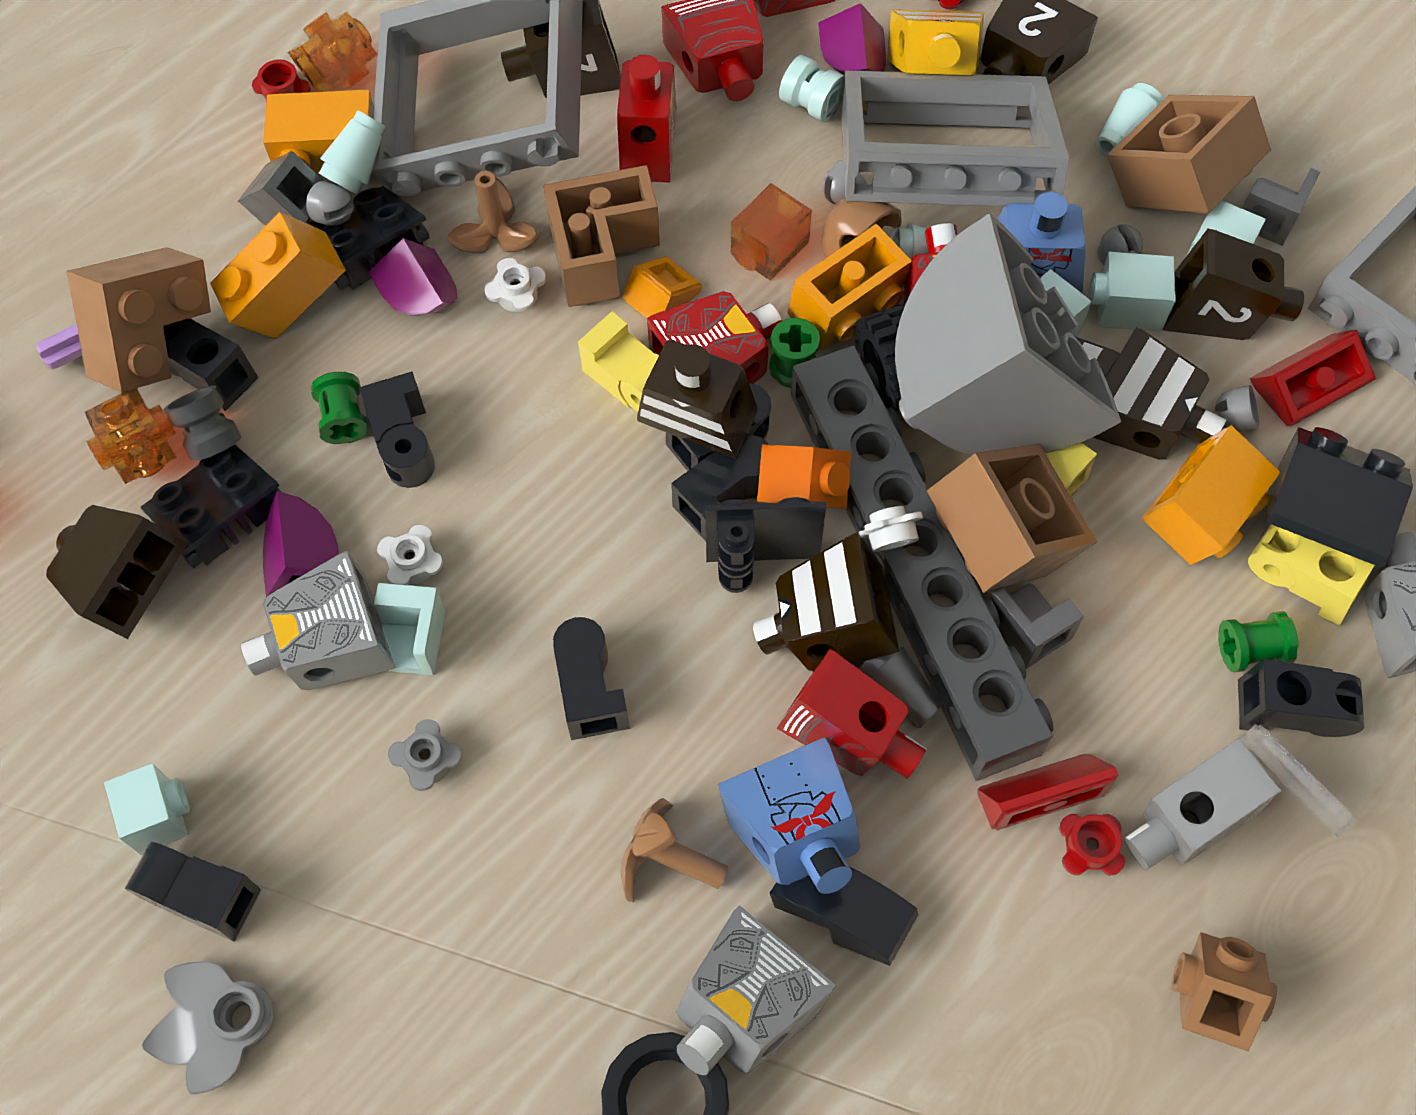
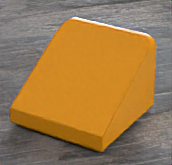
[622,256,703,319]

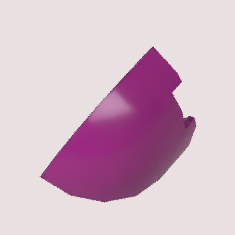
[818,3,886,75]
[368,238,458,316]
[263,491,339,597]

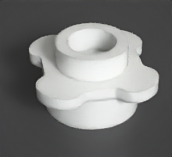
[484,258,546,312]
[859,506,923,552]
[377,525,443,585]

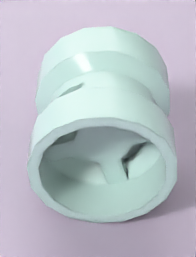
[779,54,845,122]

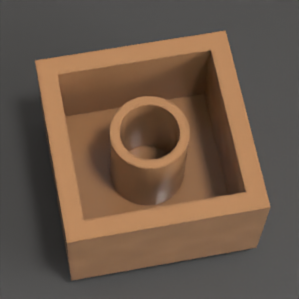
[1107,95,1271,214]
[927,444,1097,593]

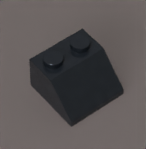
[1266,427,1413,568]

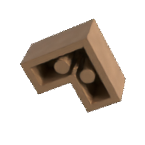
[543,165,660,307]
[67,247,211,393]

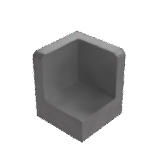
[1242,168,1320,246]
[990,583,1084,669]

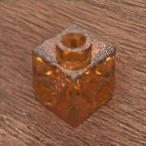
[287,11,378,92]
[85,388,177,484]

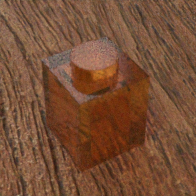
[731,183,812,281]

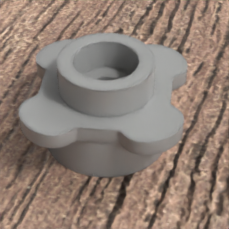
[388,719,462,791]

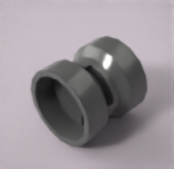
[164,386,242,461]

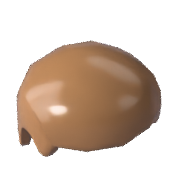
[821,197,902,258]

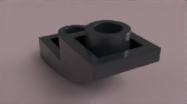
[770,866,919,966]

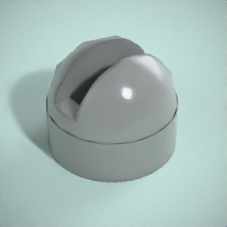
[822,160,867,204]
[306,181,354,226]
[1098,224,1143,265]
[1215,385,1259,432]

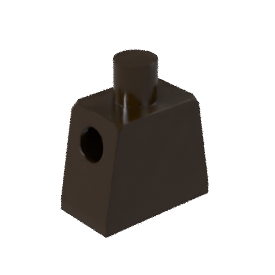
[46,505,188,639]

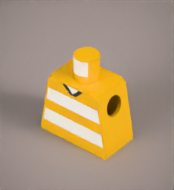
[887,9,984,75]

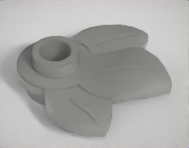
[142,961,273,1094]

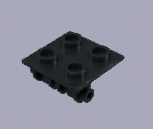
[309,185,430,290]
[140,444,281,569]
[705,497,826,593]

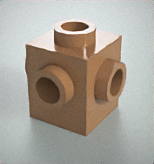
[1172,932,1277,1052]

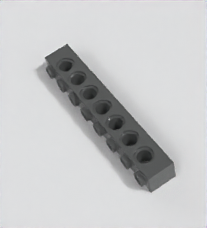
[791,345,1053,781]

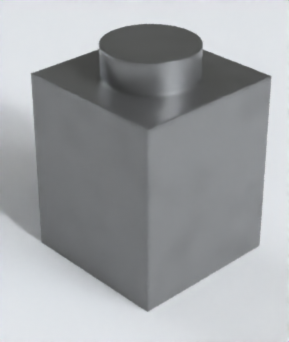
[238,151,324,226]

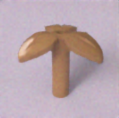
[447,171,538,252]
[621,798,728,902]

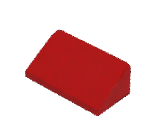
[1250,330,1376,426]
[977,754,1119,831]

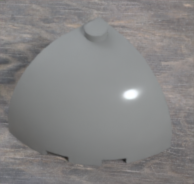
[895,213,1121,455]

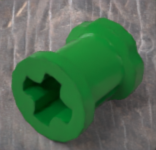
[769,318,820,388]
[311,372,368,444]
[1218,611,1299,672]

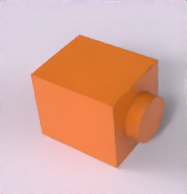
[757,444,851,509]

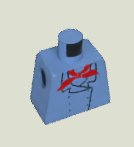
[997,192,1085,294]
[718,737,860,894]

